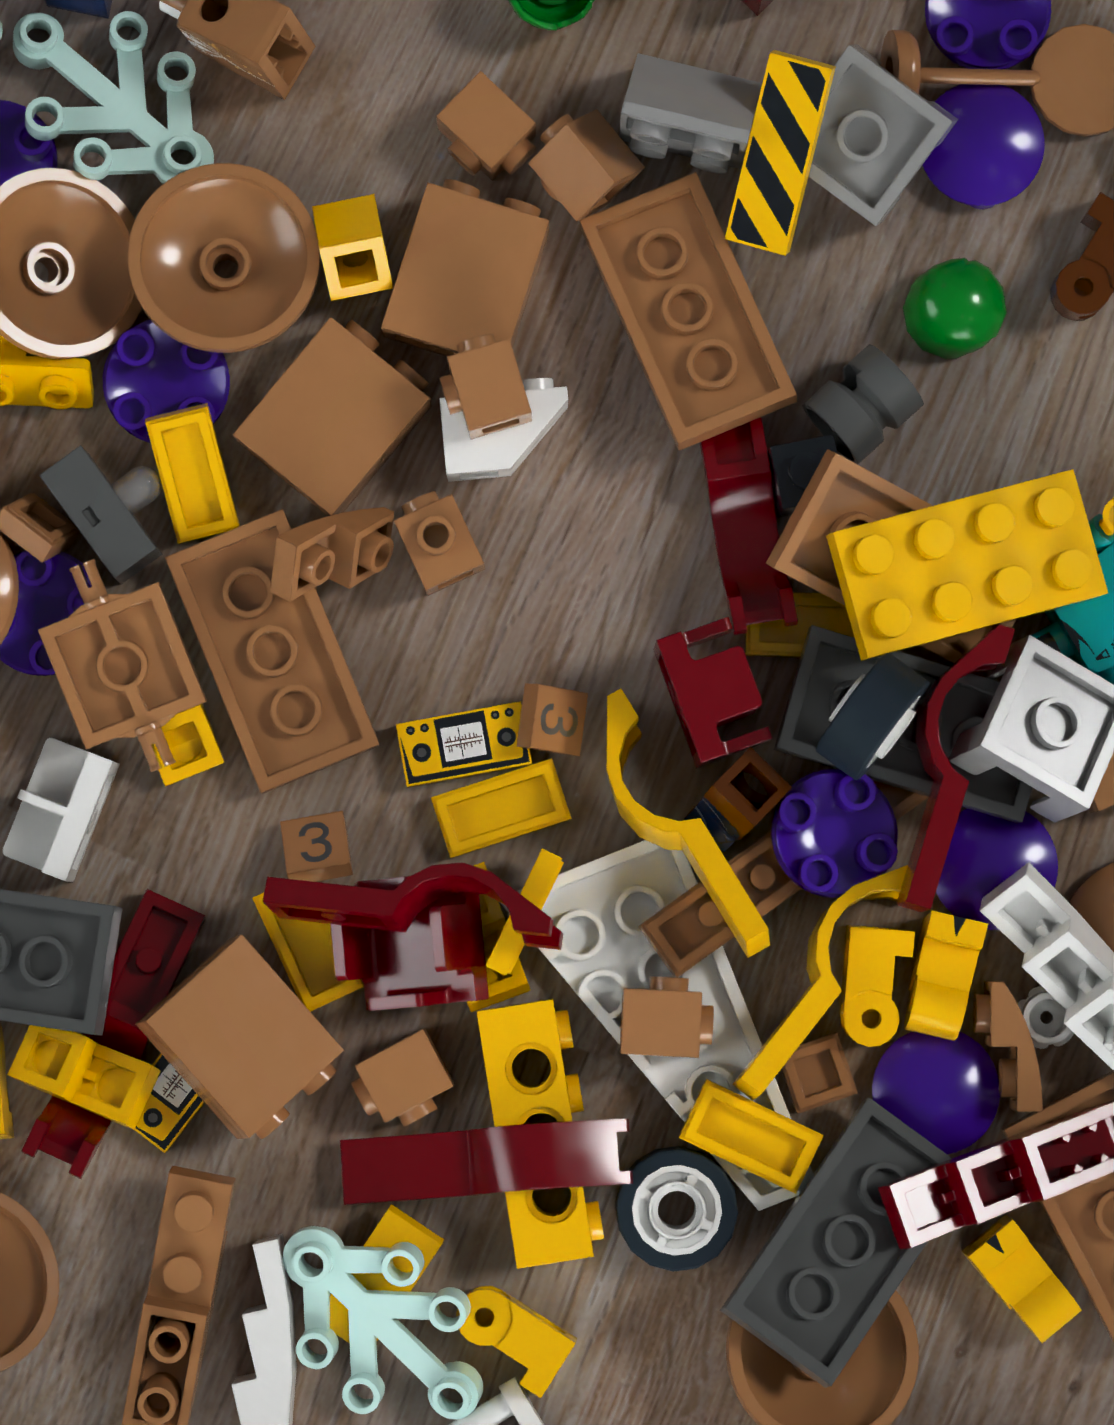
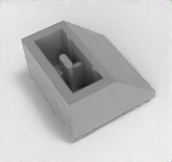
[619,53,762,174]

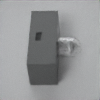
[39,445,163,584]

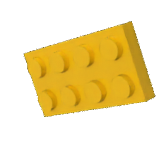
[826,469,1108,661]

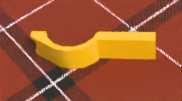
[606,688,770,958]
[732,865,908,1101]

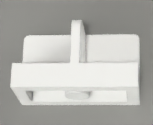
[3,738,120,882]

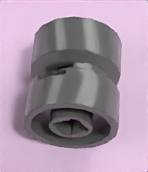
[802,344,924,465]

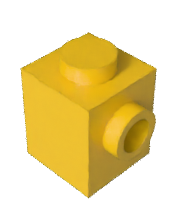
[312,194,393,301]

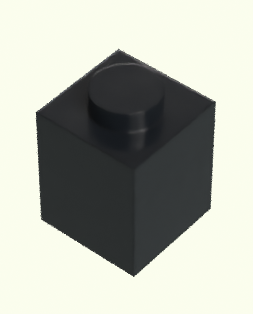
[768,434,837,518]

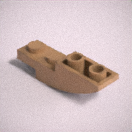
[122,1166,236,1425]

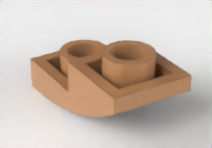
[270,507,394,602]
[973,981,1043,1112]

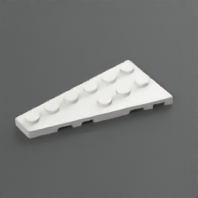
[501,840,813,1211]

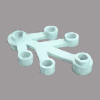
[13,11,214,184]
[283,1226,483,1419]

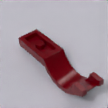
[700,417,798,635]
[896,624,1015,912]
[263,863,563,950]
[21,889,205,1179]
[340,1119,633,1205]

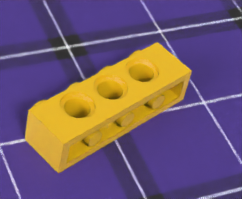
[477,998,604,1269]

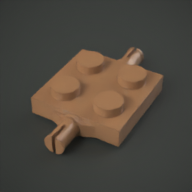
[38,559,207,772]

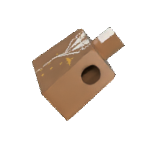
[159,0,316,100]

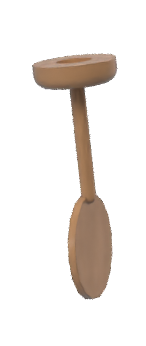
[880,24,1114,137]

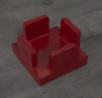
[653,617,773,769]
[330,876,489,1011]

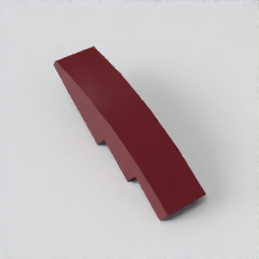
[878,1100,1114,1249]

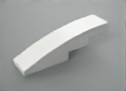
[980,862,1114,1070]
[231,1234,297,1425]

